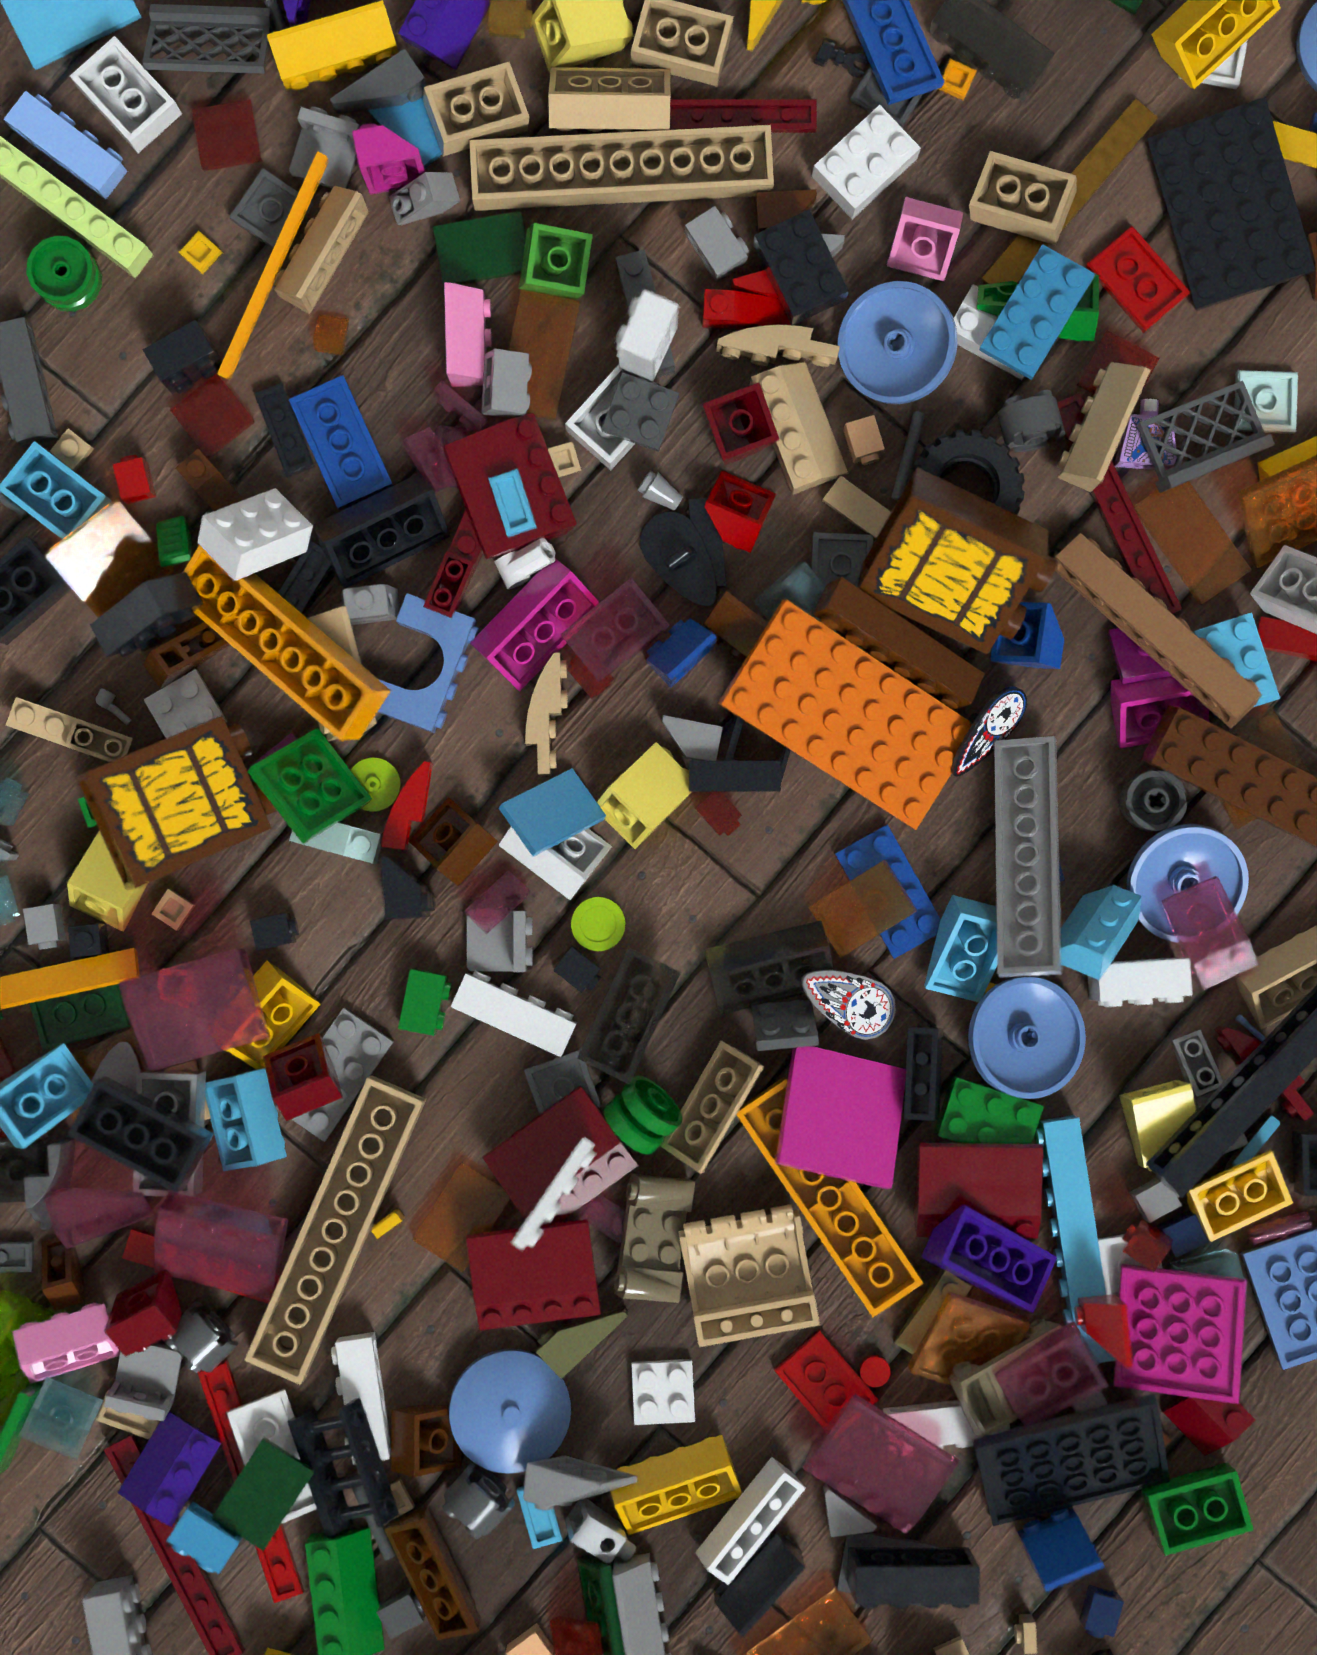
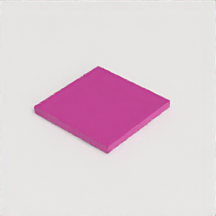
[775,1046,906,1189]
[1114,1264,1247,1404]

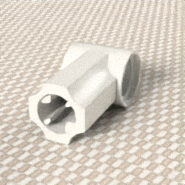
[494,538,556,589]

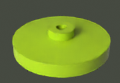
[351,758,401,812]
[571,897,625,951]

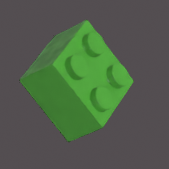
[519,223,593,300]

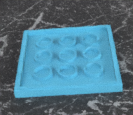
[0,0,142,70]

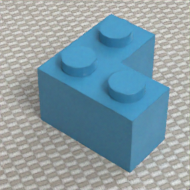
[167,1502,242,1574]

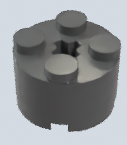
[997,390,1065,453]
[1119,770,1187,832]
[165,1302,238,1373]
[442,1463,515,1539]

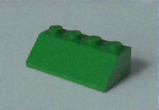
[305,1527,385,1655]

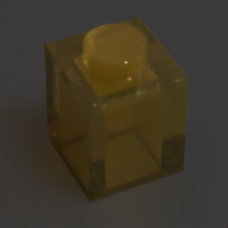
[488,0,533,39]

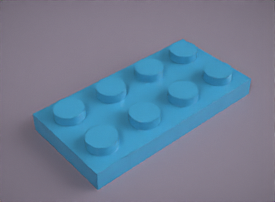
[979,244,1095,380]

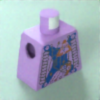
[1114,399,1177,470]

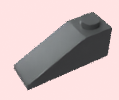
[330,48,427,114]

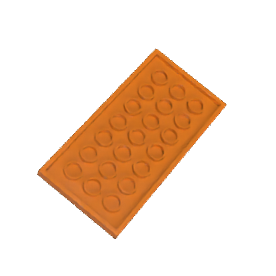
[718,599,972,830]

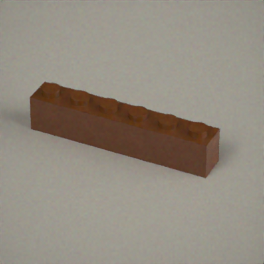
[813,577,985,710]

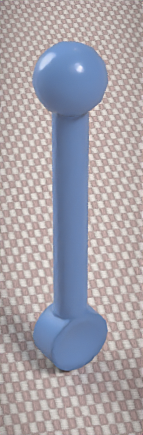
[1235,1014,1266,1042]

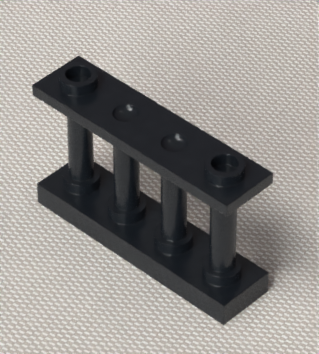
[287,1398,400,1538]

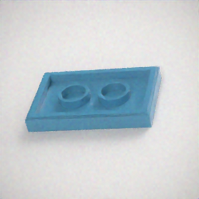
[367,96,442,169]
[499,768,606,857]

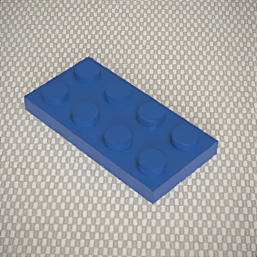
[842,0,945,105]
[288,375,394,510]
[835,824,941,959]

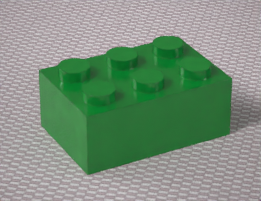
[934,1075,1044,1144]
[1141,1462,1254,1556]

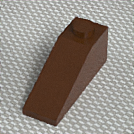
[143,622,230,689]

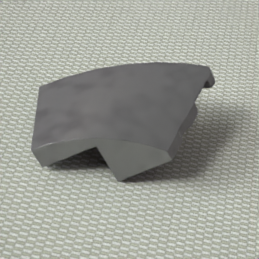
[24,1139,75,1230]

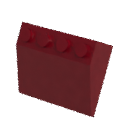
[442,413,577,559]
[482,1085,638,1225]
[913,1143,1043,1238]
[466,1219,601,1331]

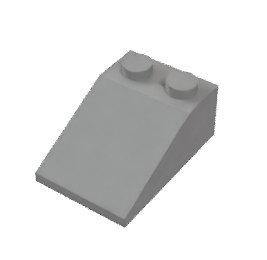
[523,1456,637,1510]

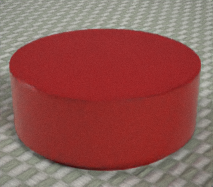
[859,1355,890,1387]

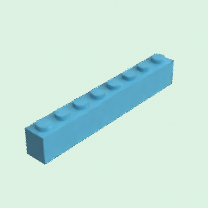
[1035,1115,1116,1366]

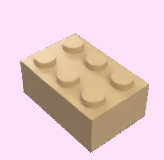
[631,0,734,86]
[423,62,530,156]
[969,151,1077,245]

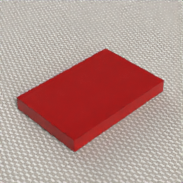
[1085,225,1191,333]
[773,1329,879,1440]

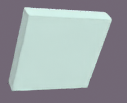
[1234,370,1298,434]

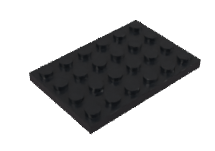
[1147,97,1315,311]
[973,1394,1170,1526]

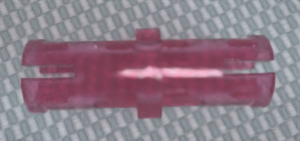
[1247,1210,1312,1246]

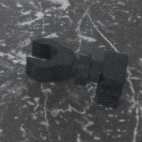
[814,37,869,77]

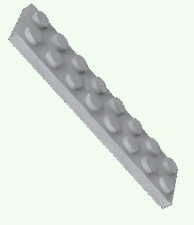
[994,736,1062,977]

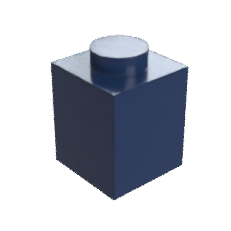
[1156,1210,1208,1258]
[1079,1585,1124,1638]

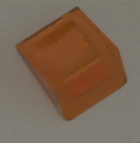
[313,314,349,355]

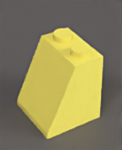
[530,0,634,74]
[597,742,692,849]
[67,831,148,932]
[1119,1080,1196,1171]

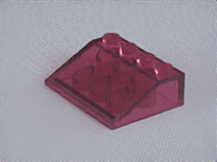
[119,948,269,1071]
[154,1191,289,1300]
[802,1394,959,1534]

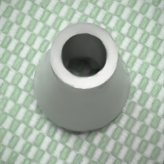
[637,470,683,511]

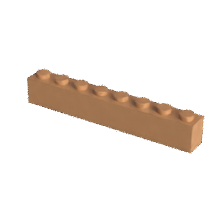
[1055,533,1262,728]

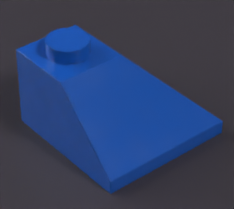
[990,602,1064,669]

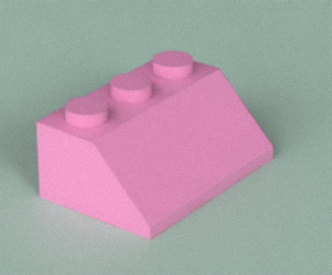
[444,283,492,387]
[13,1303,120,1384]

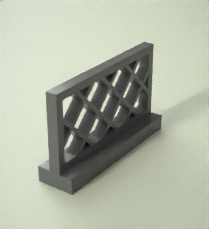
[142,4,274,74]
[1136,381,1275,493]

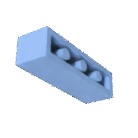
[4,91,127,200]

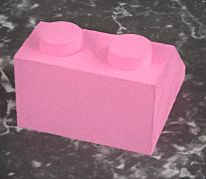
[887,197,963,281]

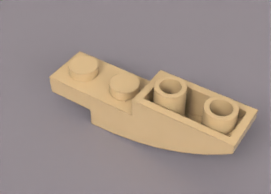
[716,325,840,367]
[525,653,568,776]
[6,697,133,762]

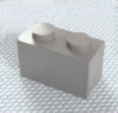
[685,206,749,283]
[482,349,532,419]

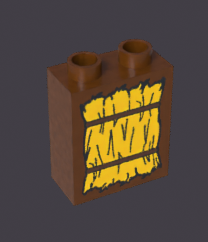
[858,467,1057,654]
[75,716,276,889]

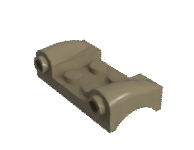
[614,1173,695,1303]
[949,1319,1084,1437]

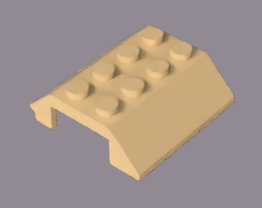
[678,1204,820,1347]

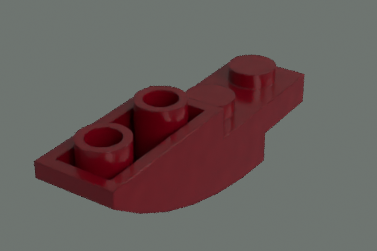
[423,509,483,619]
[1214,1026,1314,1121]

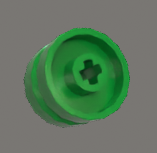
[26,236,102,312]
[604,1076,682,1155]

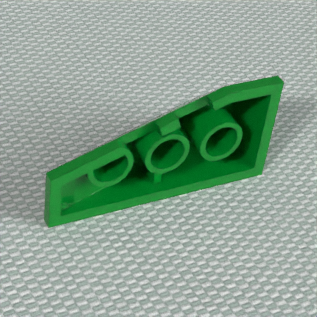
[977,275,1099,341]

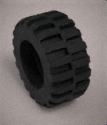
[907,429,1025,515]

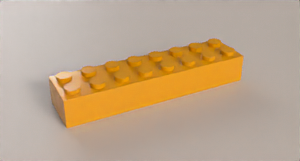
[182,545,391,741]
[736,1077,923,1317]

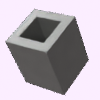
[377,1586,425,1639]

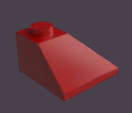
[704,471,776,553]
[1074,1294,1133,1368]

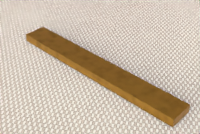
[981,98,1158,284]

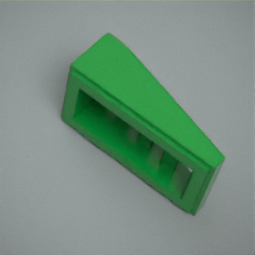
[156,516,192,568]

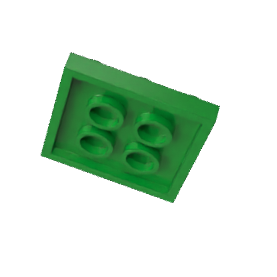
[247,728,372,844]

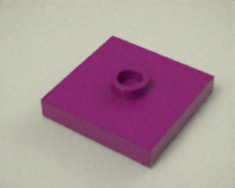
[1108,628,1172,684]

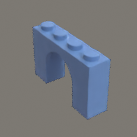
[378,593,479,733]

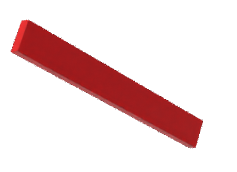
[198,1360,305,1603]

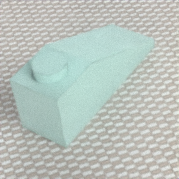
[289,823,383,864]

